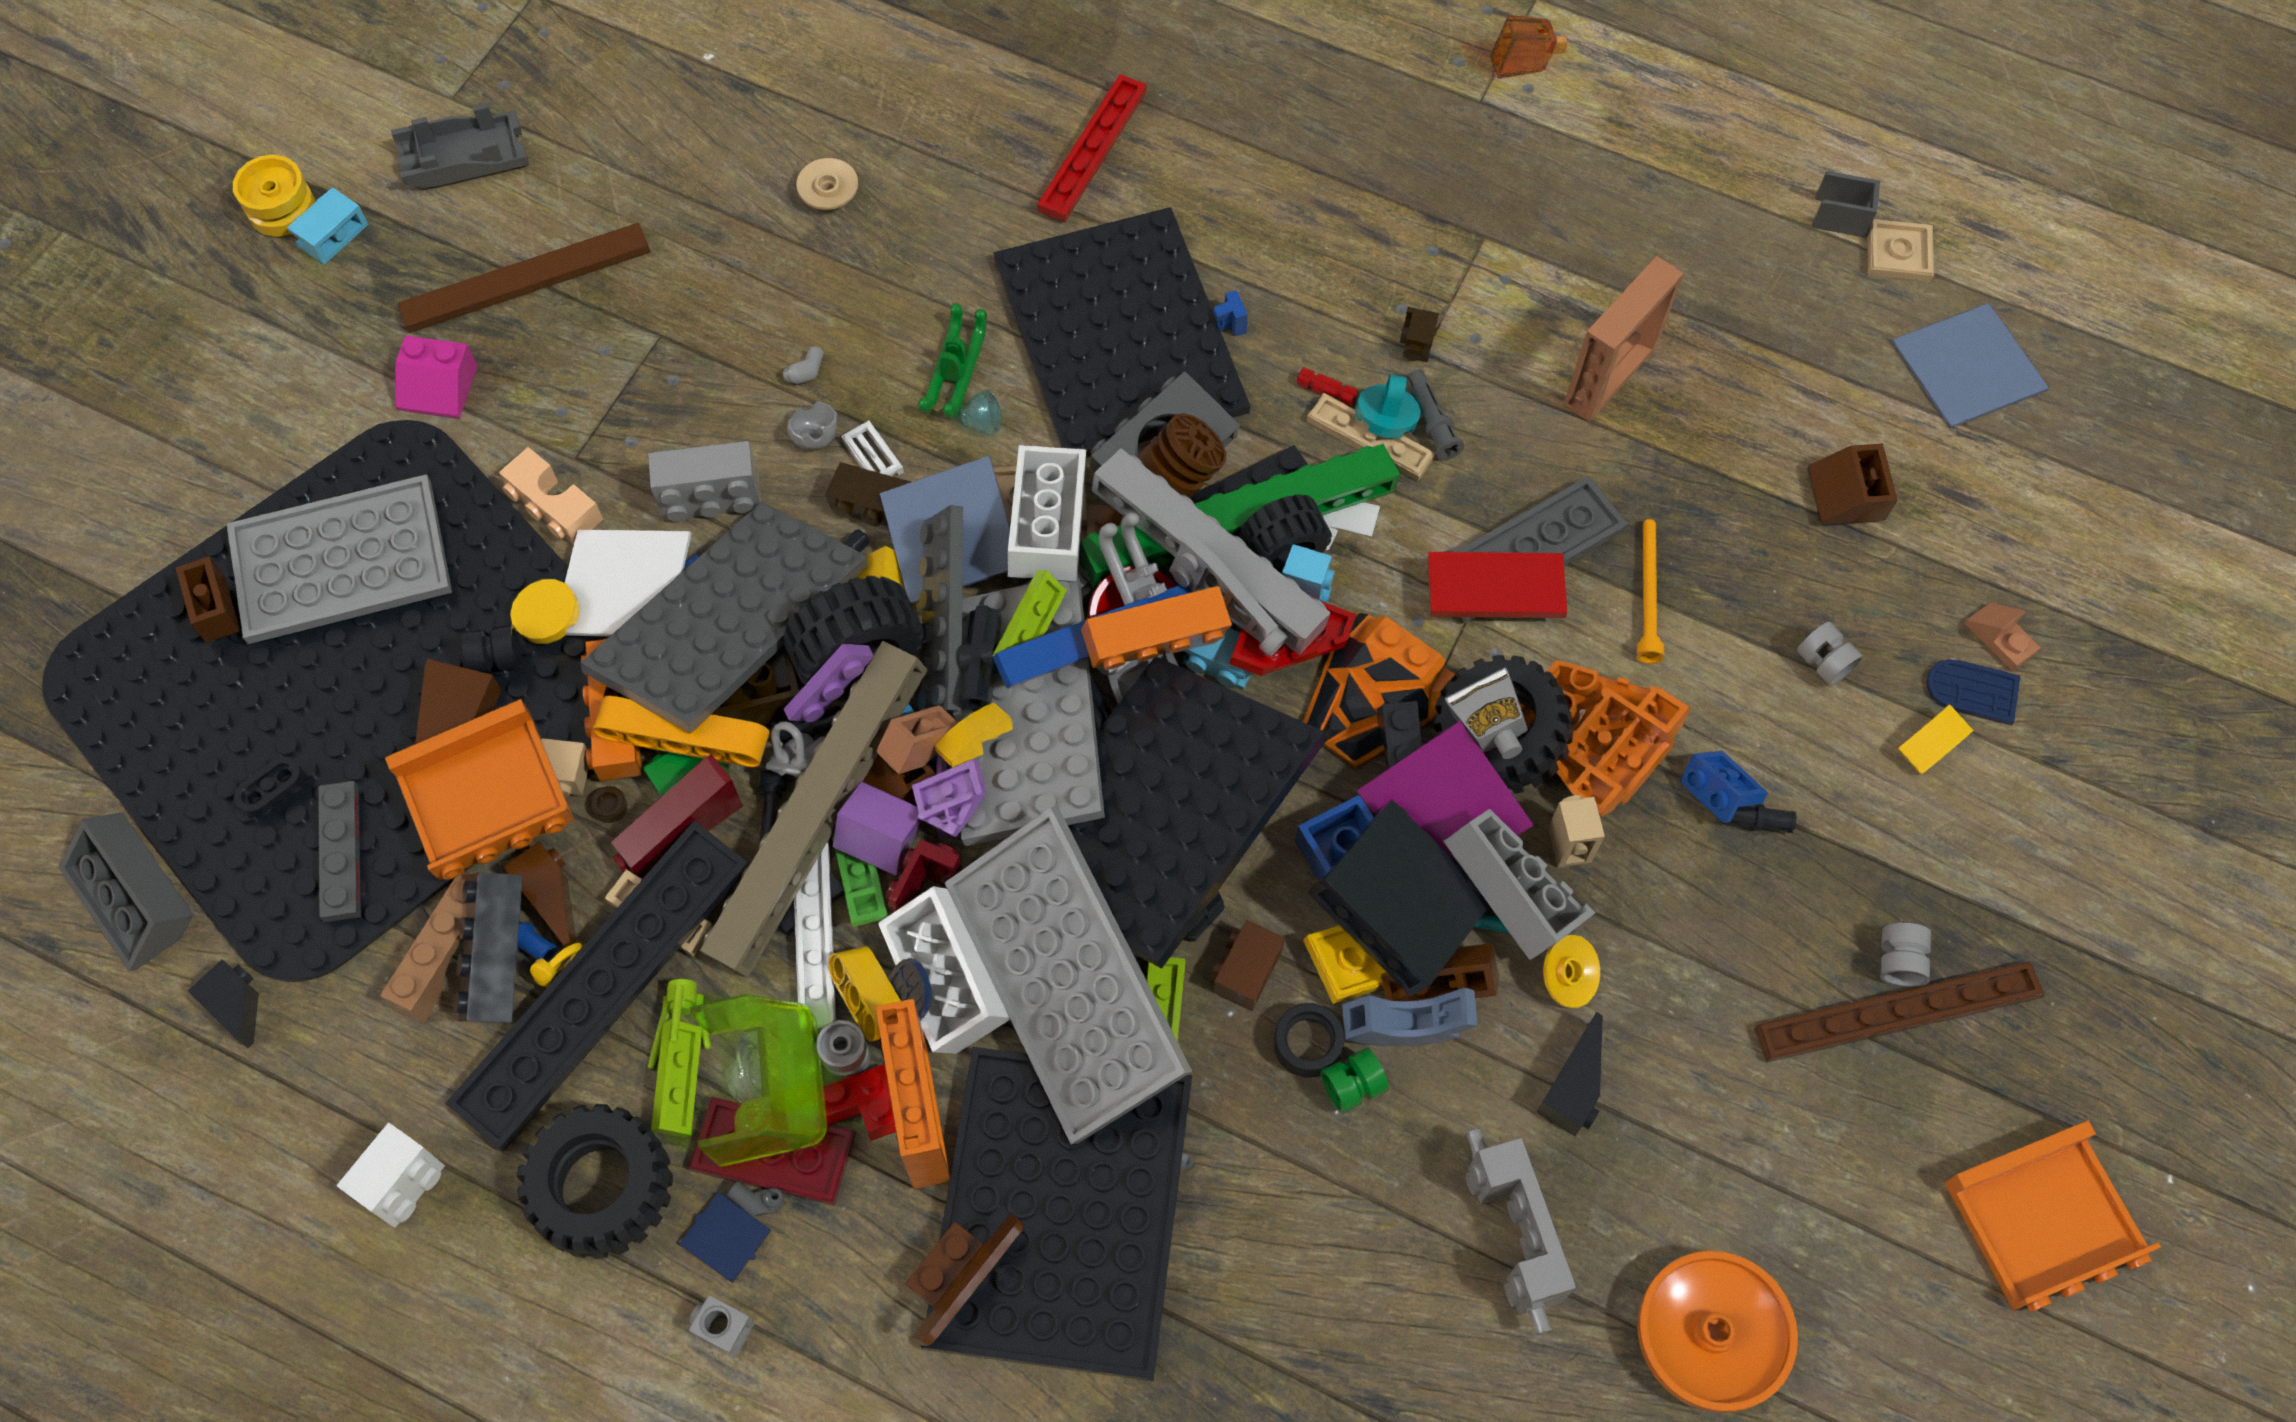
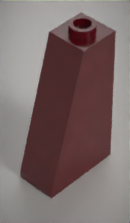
[611,754,743,878]

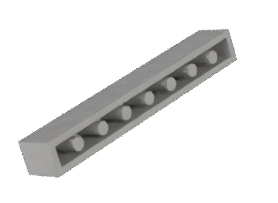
[1092,448,1330,655]

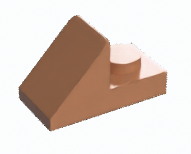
[1964,603,2041,672]

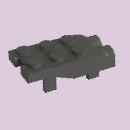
[391,103,529,188]

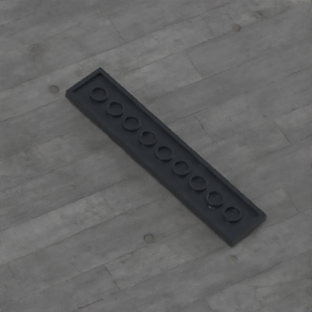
[445,821,749,1151]

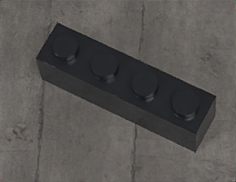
[454,872,522,1023]

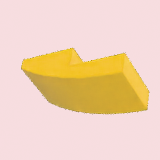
[935,702,1013,767]
[1897,705,1974,775]

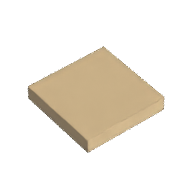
[1868,219,1934,282]

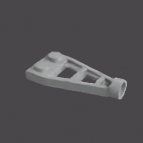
[1169,532,1288,657]

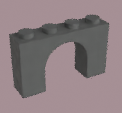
[1090,371,1240,472]

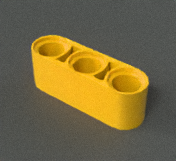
[828,946,901,1042]

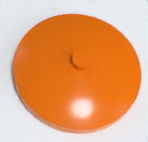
[1637,1251,1798,1413]

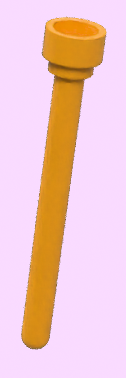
[1637,519,1664,664]

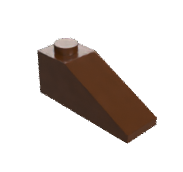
[503,841,577,956]
[1381,943,1499,1001]

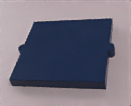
[679,1192,771,1283]

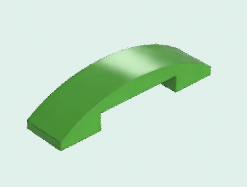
[831,830,888,927]

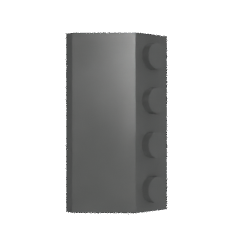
[59,812,194,971]

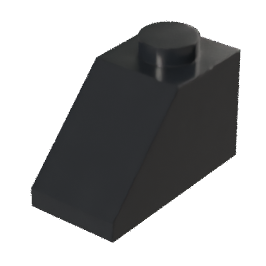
[188,959,259,1048]

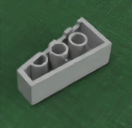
[1444,809,1596,960]

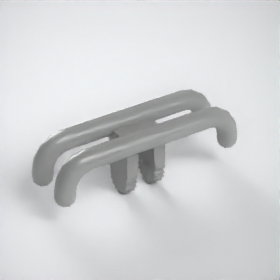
[1099,512,1167,605]

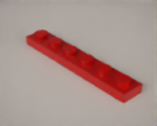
[1037,74,1147,223]

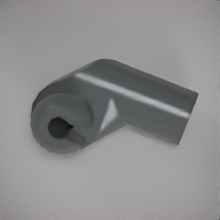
[726,1180,784,1216]

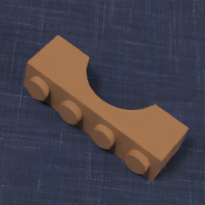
[380,872,469,1024]

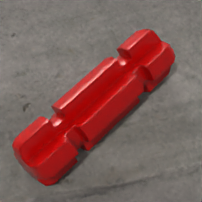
[1297,367,1358,406]

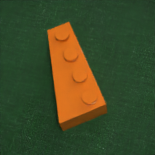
[1081,586,1232,670]

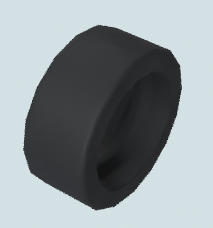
[1273,1003,1345,1078]

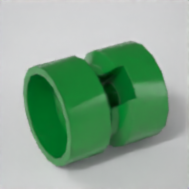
[1320,1047,1389,1114]

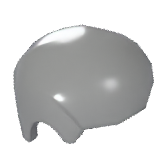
[787,402,837,450]

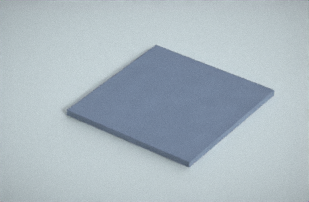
[1891,303,2049,428]
[880,456,1010,604]

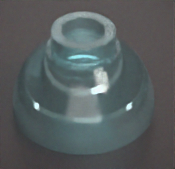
[961,389,1002,435]

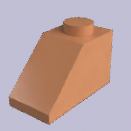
[876,705,958,774]

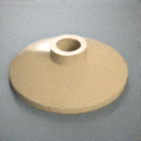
[796,158,858,210]

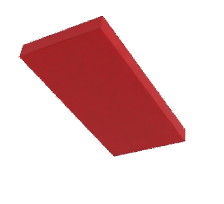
[1427,552,1567,618]

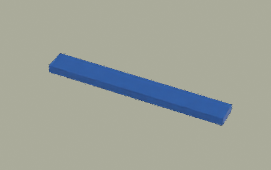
[992,582,1224,689]

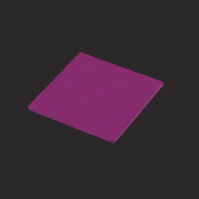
[1357,720,1533,871]

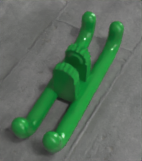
[918,303,987,420]

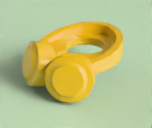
[530,943,584,988]

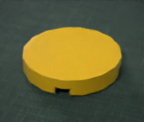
[510,579,580,644]

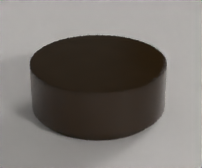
[590,786,628,823]

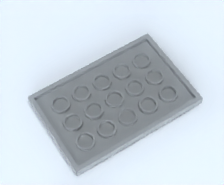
[227,474,452,644]

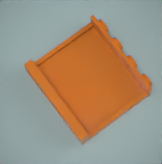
[385,699,575,880]
[1945,1120,2162,1313]

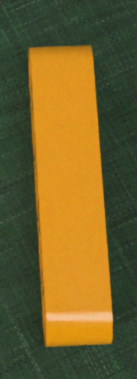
[592,696,770,767]

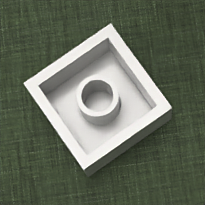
[336,1122,445,1228]

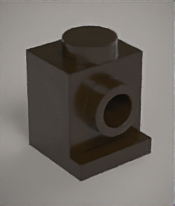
[1399,307,1439,362]

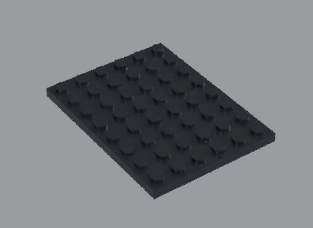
[993,207,1251,457]
[1068,656,1327,969]
[921,1047,1192,1382]

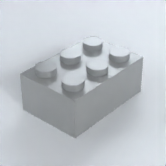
[648,441,761,522]

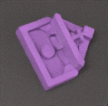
[912,759,986,837]

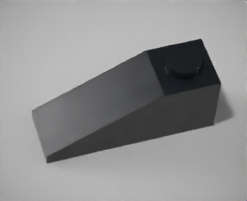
[1537,1012,1603,1136]

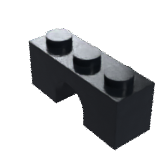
[1376,701,1422,769]

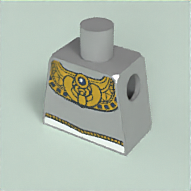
[1445,667,1528,759]

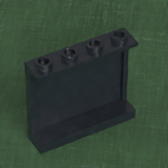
[1307,799,1490,996]

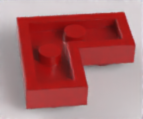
[813,1064,896,1141]

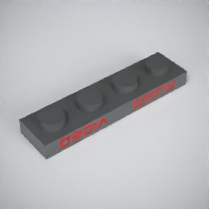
[318,781,361,922]

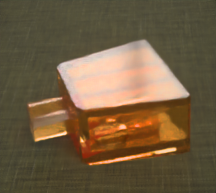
[1490,15,1567,79]

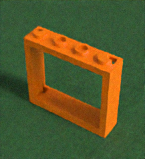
[875,999,950,1189]

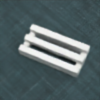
[841,421,904,476]

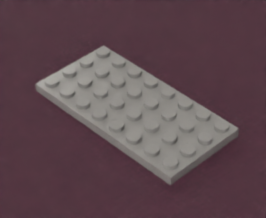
[953,575,1105,846]
[945,807,1192,1145]

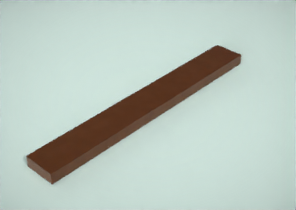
[398,222,650,333]
[1754,961,2044,1063]

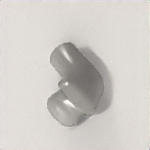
[783,347,824,384]

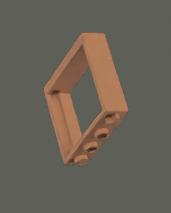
[1564,256,1684,422]

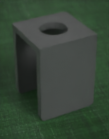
[1812,171,1880,237]

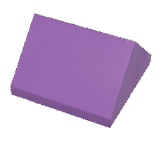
[833,782,922,876]

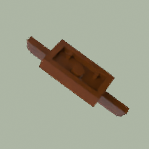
[905,1214,1024,1346]

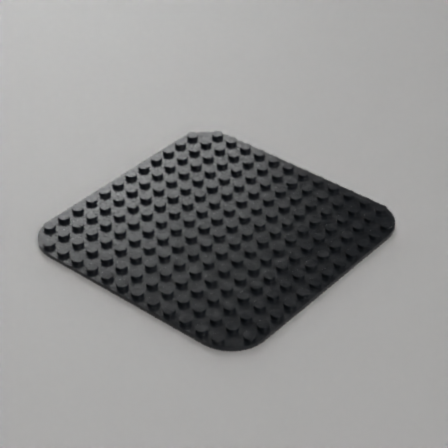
[42,420,629,982]

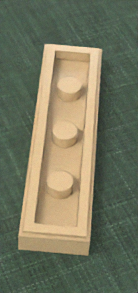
[1307,393,1435,482]

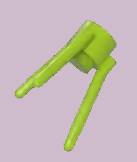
[648,979,711,1070]

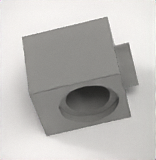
[689,1295,755,1358]

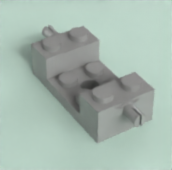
[1465,1129,1576,1335]

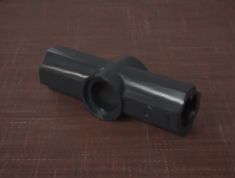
[959,606,1002,712]

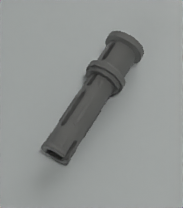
[1406,369,1464,460]

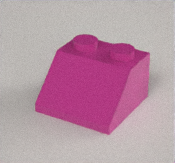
[395,336,478,419]

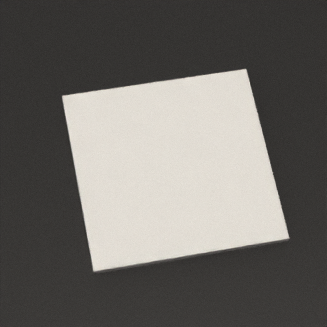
[565,530,691,636]

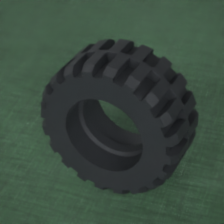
[784,576,924,696]
[1433,655,1573,794]
[517,1104,673,1259]

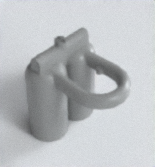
[766,722,825,777]

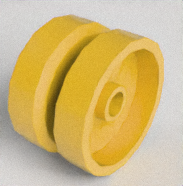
[233,154,316,237]

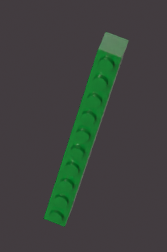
[1079,444,1400,590]

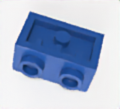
[1681,751,1768,823]

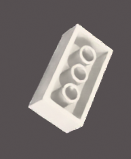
[1008,445,1086,581]

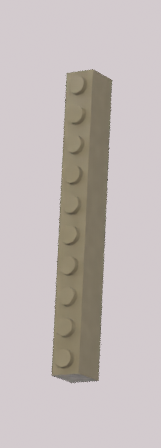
[700,641,927,978]

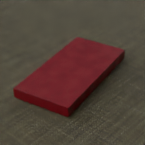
[688,1097,856,1206]

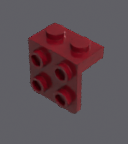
[886,839,963,914]

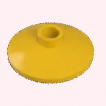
[1543,935,1600,1008]

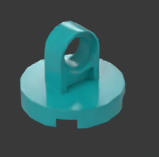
[1355,374,1421,439]

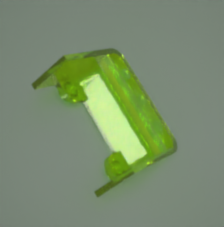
[690,994,827,1167]

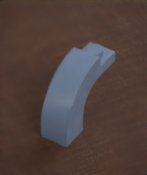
[1342,988,1478,1046]

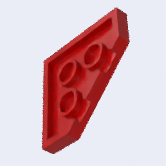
[1229,597,1356,676]

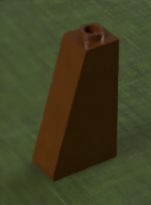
[415,659,501,744]

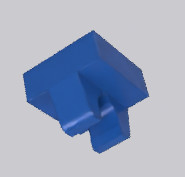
[1213,290,1248,336]

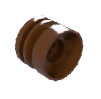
[1138,413,1226,499]

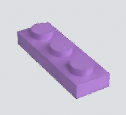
[784,644,874,722]

